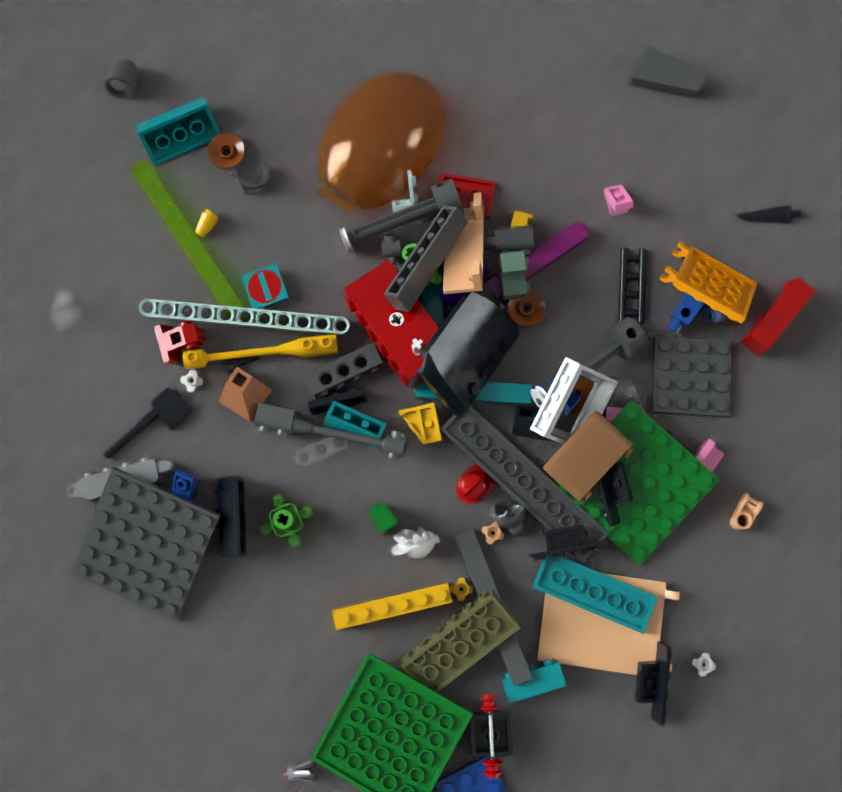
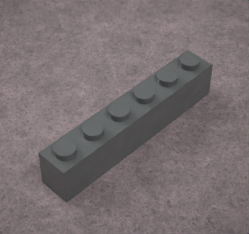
[383,205,468,312]

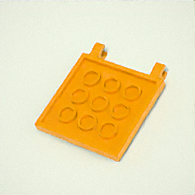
[659,241,758,324]

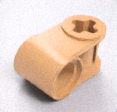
[730,492,764,531]

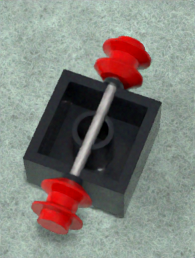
[470,693,513,779]

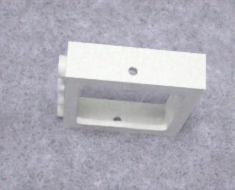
[530,357,618,444]

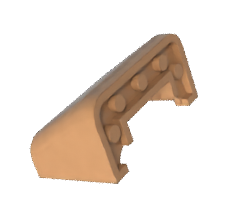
[543,411,634,502]

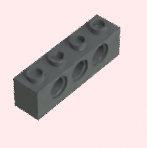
[304,342,383,398]

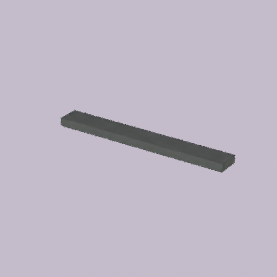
[455,529,533,686]

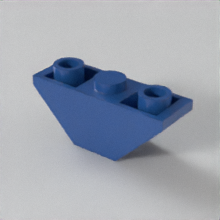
[171,469,200,502]

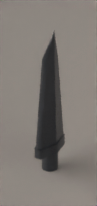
[736,205,802,224]

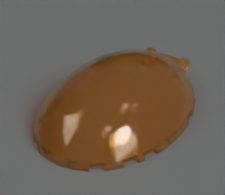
[318,71,445,215]

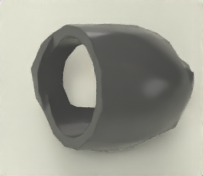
[105,59,139,98]

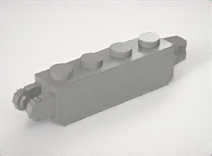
[67,456,175,501]

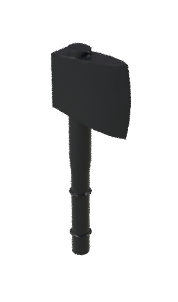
[103,387,194,459]

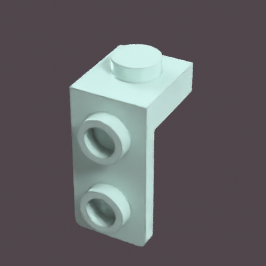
[392,170,418,213]

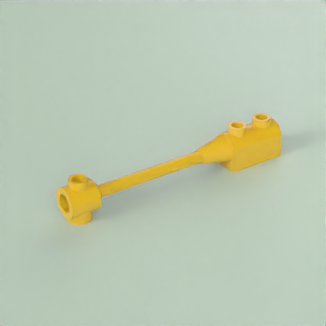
[183,334,339,370]

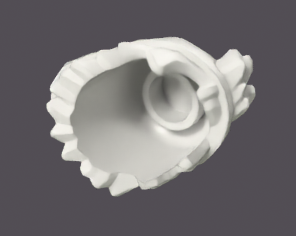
[391,527,440,559]

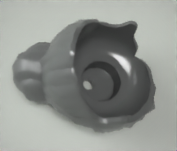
[489,499,526,536]

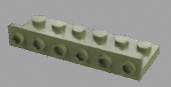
[400,589,521,692]

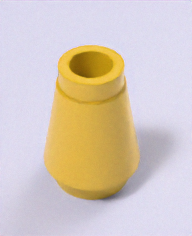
[195,209,219,238]

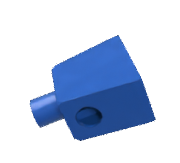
[668,293,704,333]

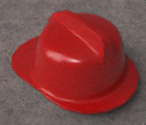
[456,464,497,504]

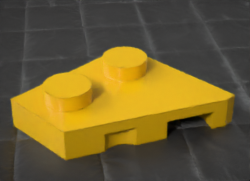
[399,403,443,445]

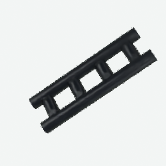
[618,247,647,324]

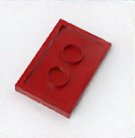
[439,173,496,219]

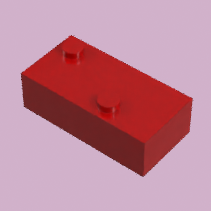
[740,276,816,356]

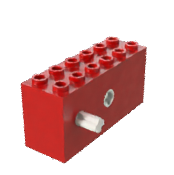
[344,259,439,391]

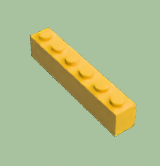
[332,582,452,630]

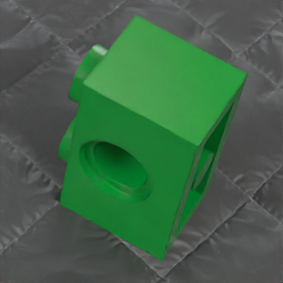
[369,502,399,535]

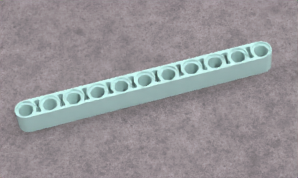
[139,299,350,335]

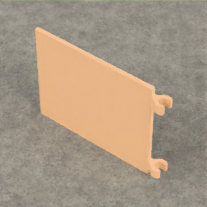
[537,573,680,675]

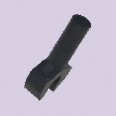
[223,356,259,375]

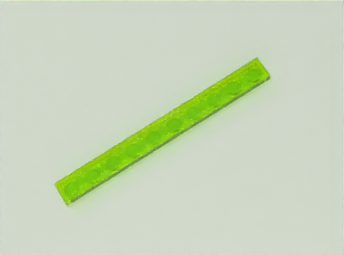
[129,159,244,319]

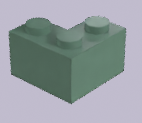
[498,251,530,300]

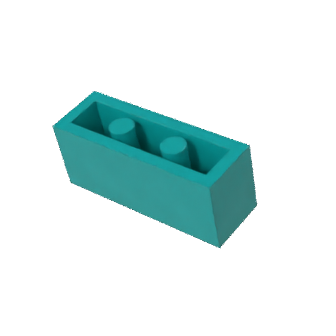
[323,400,387,449]
[502,658,567,704]

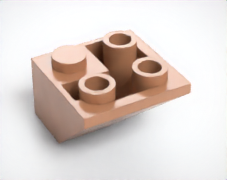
[219,367,272,422]

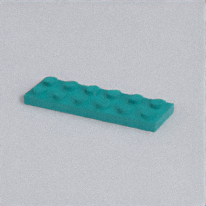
[532,554,658,634]

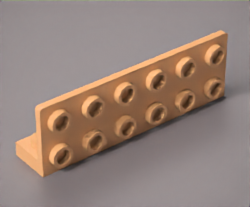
[443,192,484,294]

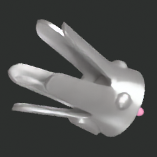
[283,761,314,783]

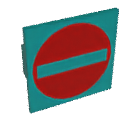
[241,263,289,309]

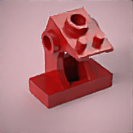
[154,321,206,364]

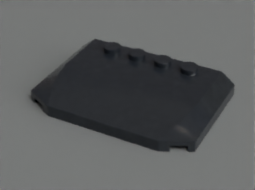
[417,282,519,416]

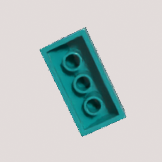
[135,97,220,165]

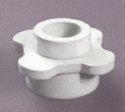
[180,369,203,392]
[692,653,716,677]

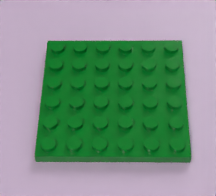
[555,400,720,566]
[310,652,474,792]

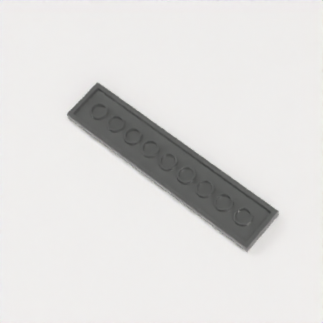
[440,406,609,562]

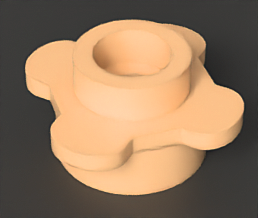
[482,522,504,544]

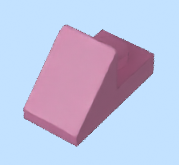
[604,185,634,216]

